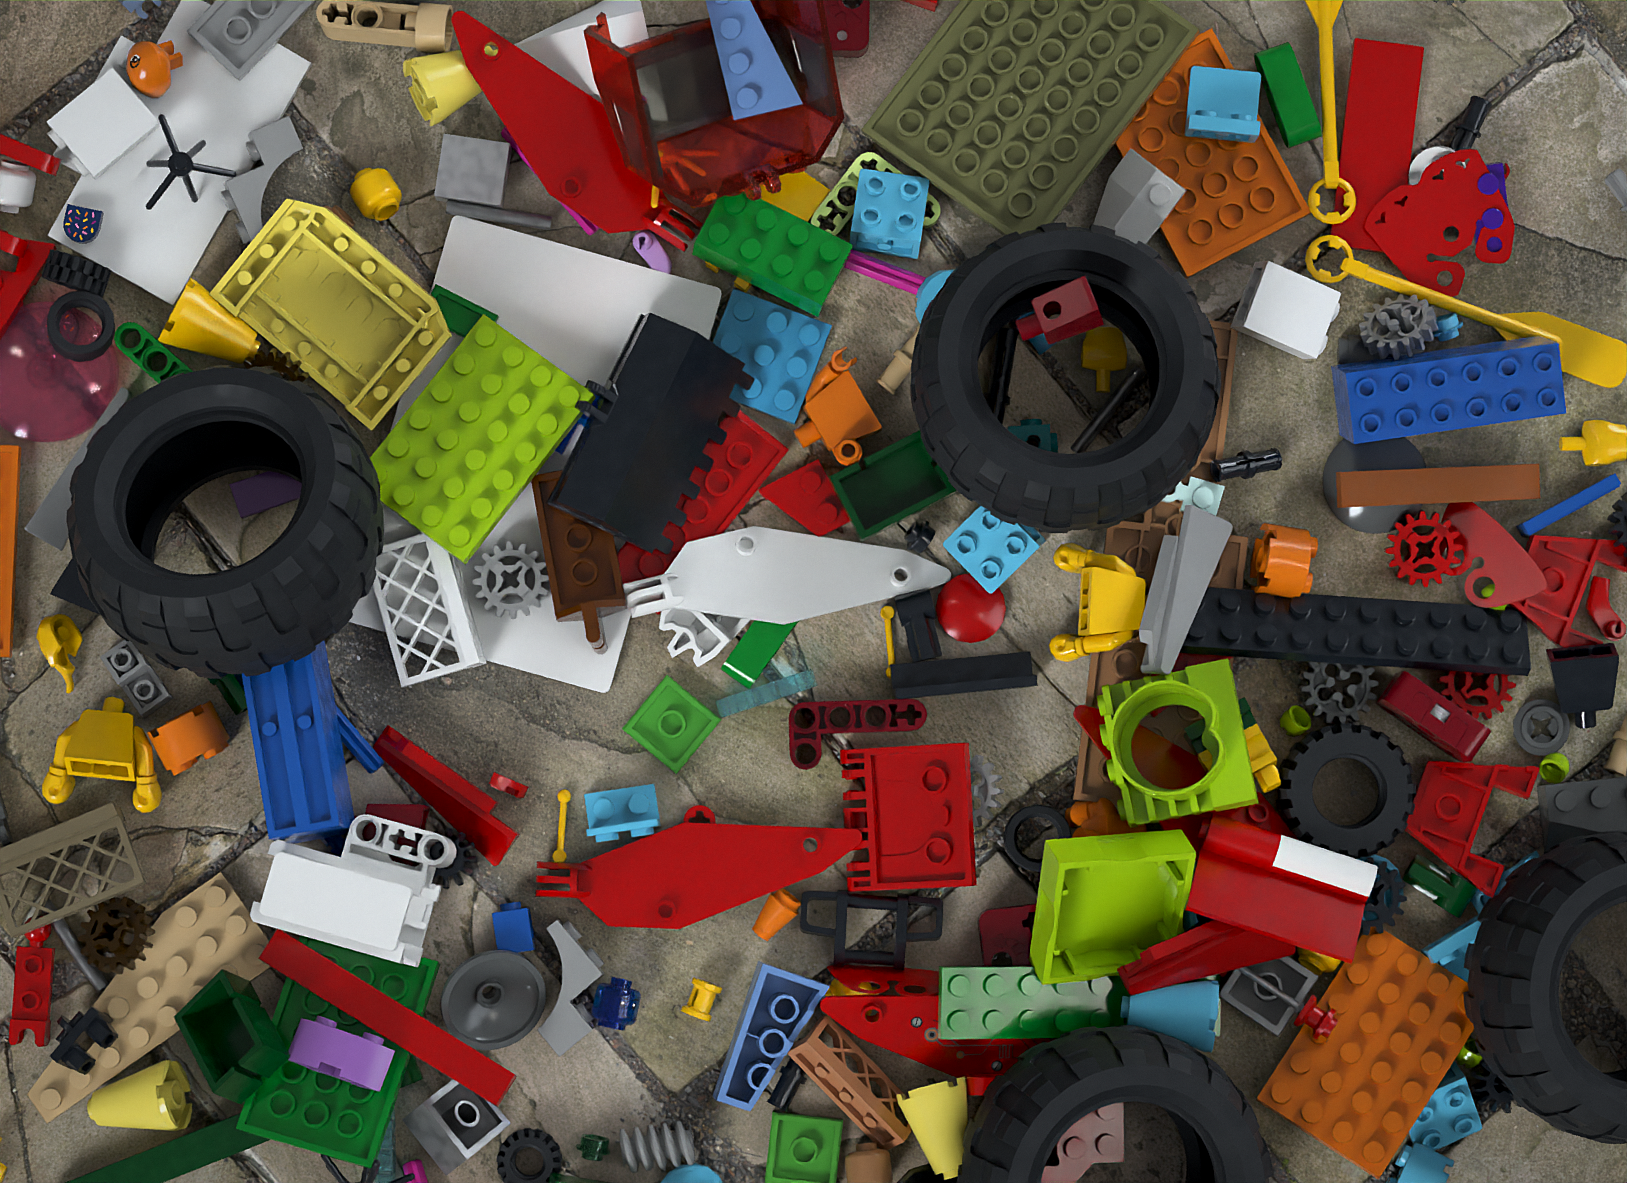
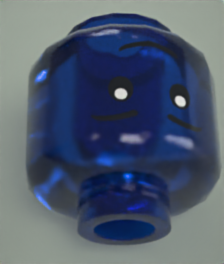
[592,977,641,1031]

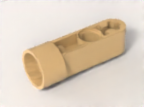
[316,0,453,53]

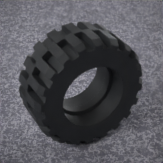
[1275,723,1417,859]

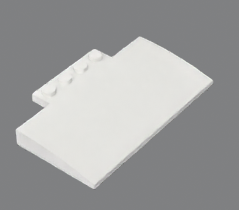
[48,0,312,306]

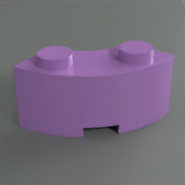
[288,1016,395,1092]

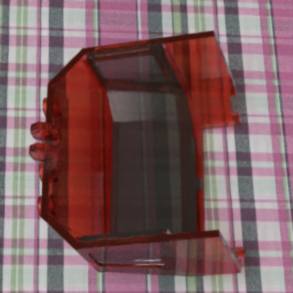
[583,0,844,208]

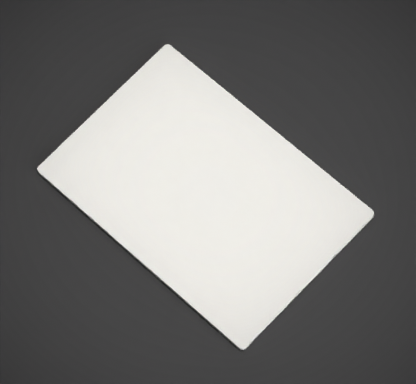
[349,215,722,693]

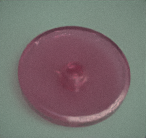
[0,301,119,443]

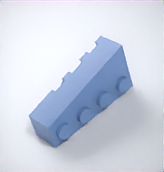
[705,0,803,121]
[713,961,830,1111]

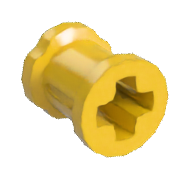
[681,977,722,1022]

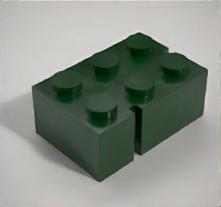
[829,430,957,543]
[174,969,291,1104]

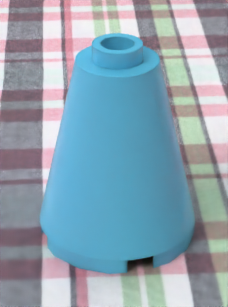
[1120,980,1219,1052]

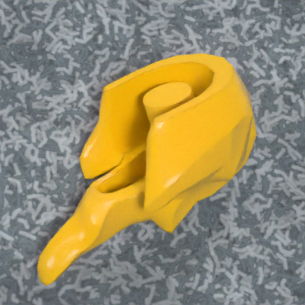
[36,614,83,694]

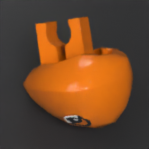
[126,40,183,98]

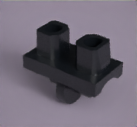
[50,1006,118,1075]

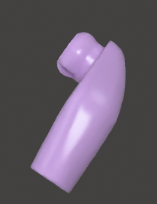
[633,230,672,274]

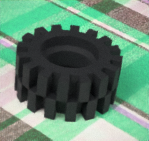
[41,250,112,298]
[496,1128,562,1183]

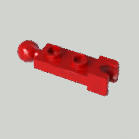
[9,916,55,1047]

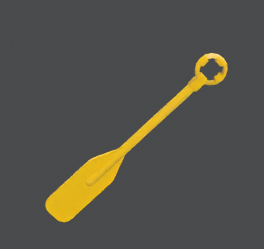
[1304,0,1356,225]
[1305,235,1627,388]

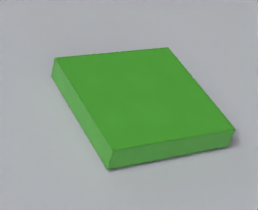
[622,675,721,774]
[765,1111,843,1183]

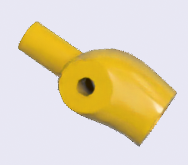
[1081,327,1127,393]
[1559,420,1627,467]

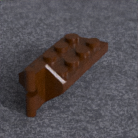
[531,470,627,654]

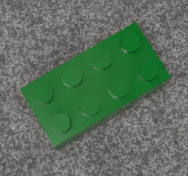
[692,182,853,317]

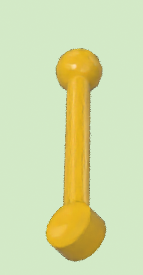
[880,606,895,678]
[552,789,571,862]

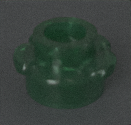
[576,1134,610,1161]

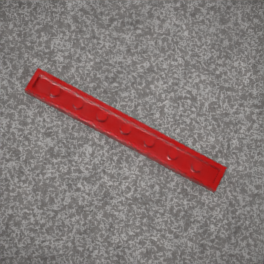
[258,929,517,1107]

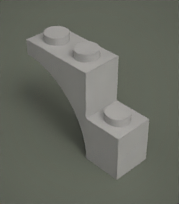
[221,116,303,244]
[537,919,605,1057]

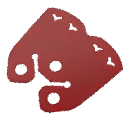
[1364,149,1515,297]

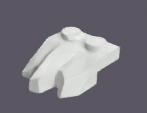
[659,608,751,667]

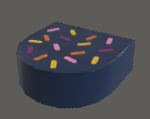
[63,204,104,244]

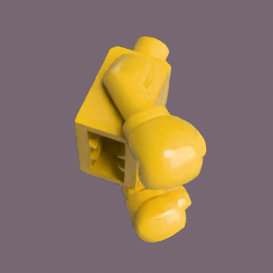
[1049,543,1148,662]
[42,697,162,813]

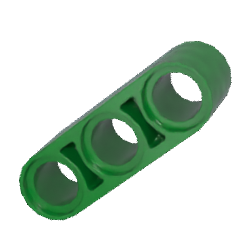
[1254,42,1322,148]
[114,322,193,384]
[720,620,799,690]

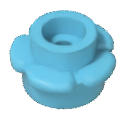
[1432,313,1463,341]

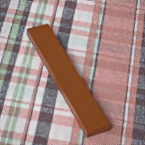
[1336,464,1541,508]

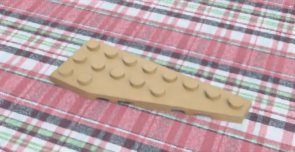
[27,872,271,1123]

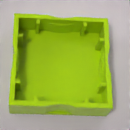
[1029,829,1196,985]

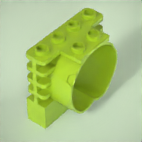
[1097,658,1259,828]

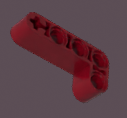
[789,699,927,770]

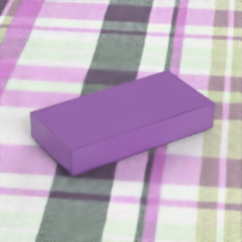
[229,471,302,519]

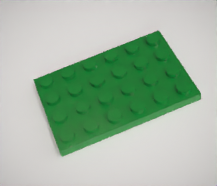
[236,935,440,1169]

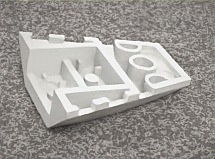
[514,0,667,120]

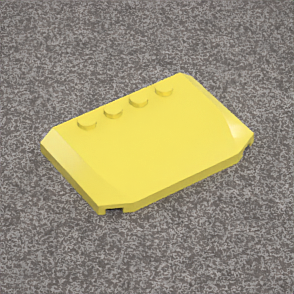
[209,199,452,431]

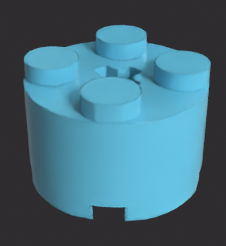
[1386,1141,1454,1183]

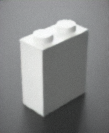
[47,67,160,180]
[1230,261,1341,359]

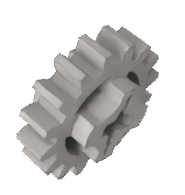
[472,542,549,619]

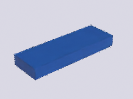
[1516,473,1621,538]

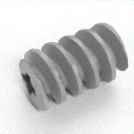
[619,1121,695,1173]

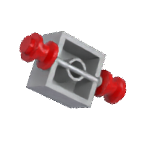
[1219,956,1338,1040]

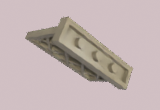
[0,802,147,938]

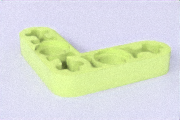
[811,152,941,237]

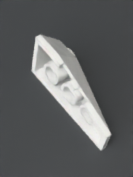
[1093,148,1187,244]

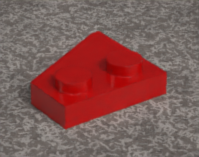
[758,459,850,537]

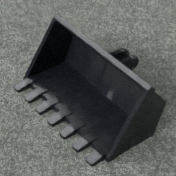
[546,313,754,554]

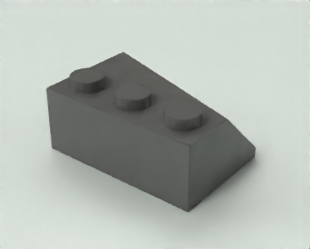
[1537,776,1627,851]

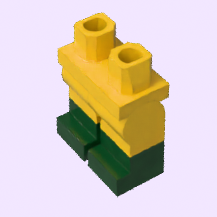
[1184,697,1281,809]

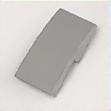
[100,640,173,719]

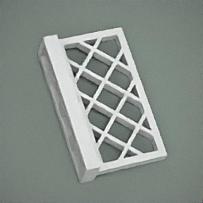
[373,533,487,687]

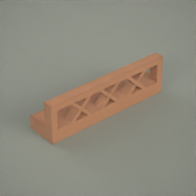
[788,1014,912,1150]

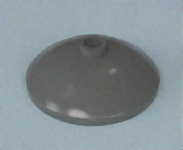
[1322,437,1426,534]
[440,950,546,1050]

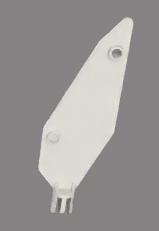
[623,526,951,625]

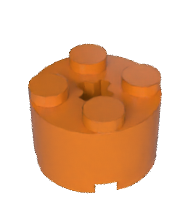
[1250,523,1318,598]
[147,700,230,776]

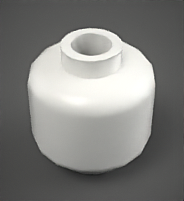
[0,159,36,213]

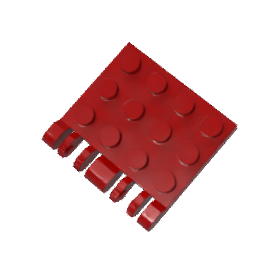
[840,743,977,892]

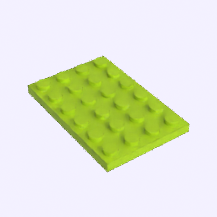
[370,314,596,565]

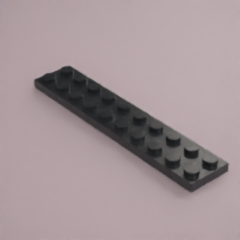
[1179,587,1531,676]

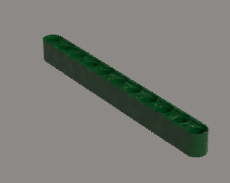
[65,1054,423,1183]

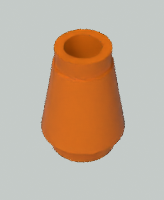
[752,888,801,941]

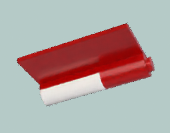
[1185,813,1378,964]

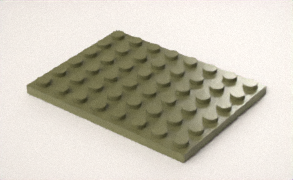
[861,0,1199,236]

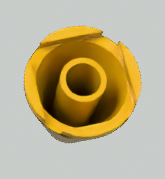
[158,278,261,364]

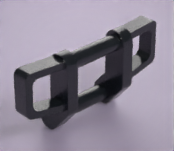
[800,890,943,970]

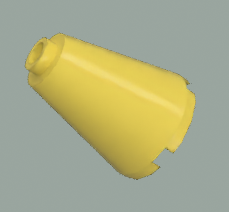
[403,46,498,126]
[87,1059,192,1131]
[896,1077,968,1180]

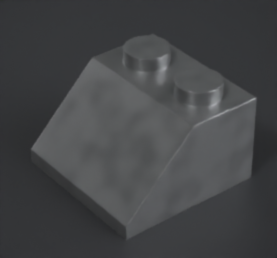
[402,1079,511,1176]

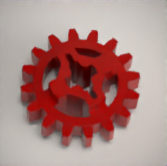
[1384,510,1463,587]
[1437,671,1516,720]

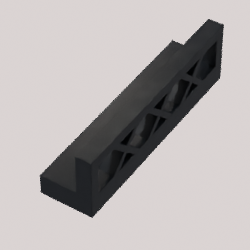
[889,651,1038,700]

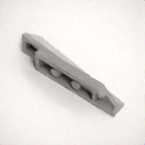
[25,387,132,551]
[1139,505,1233,675]

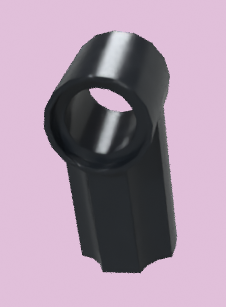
[894,588,942,662]

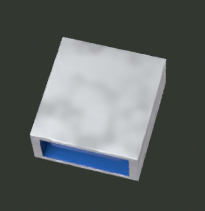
[434,134,512,209]

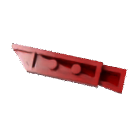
[373,725,520,866]
[1117,920,1295,995]

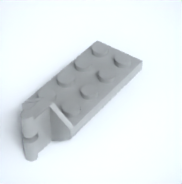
[187,0,317,81]

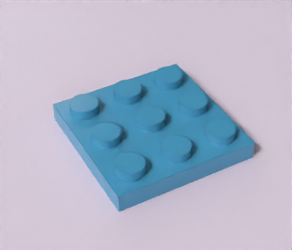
[713,288,832,425]

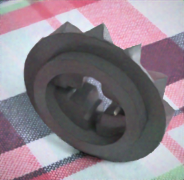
[1513,699,1570,756]

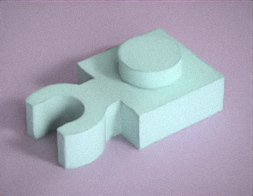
[1162,476,1225,516]

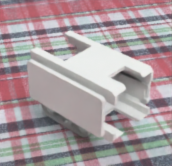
[250,814,456,967]

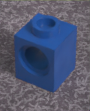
[492,901,536,953]

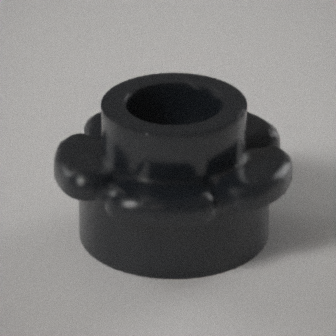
[904,520,936,554]

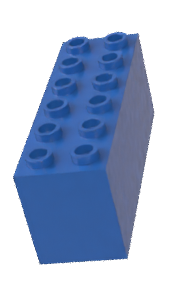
[1331,336,1566,444]
[242,640,355,844]

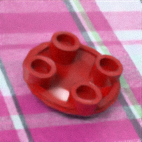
[936,573,1006,643]

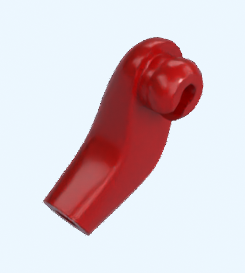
[1586,576,1627,641]

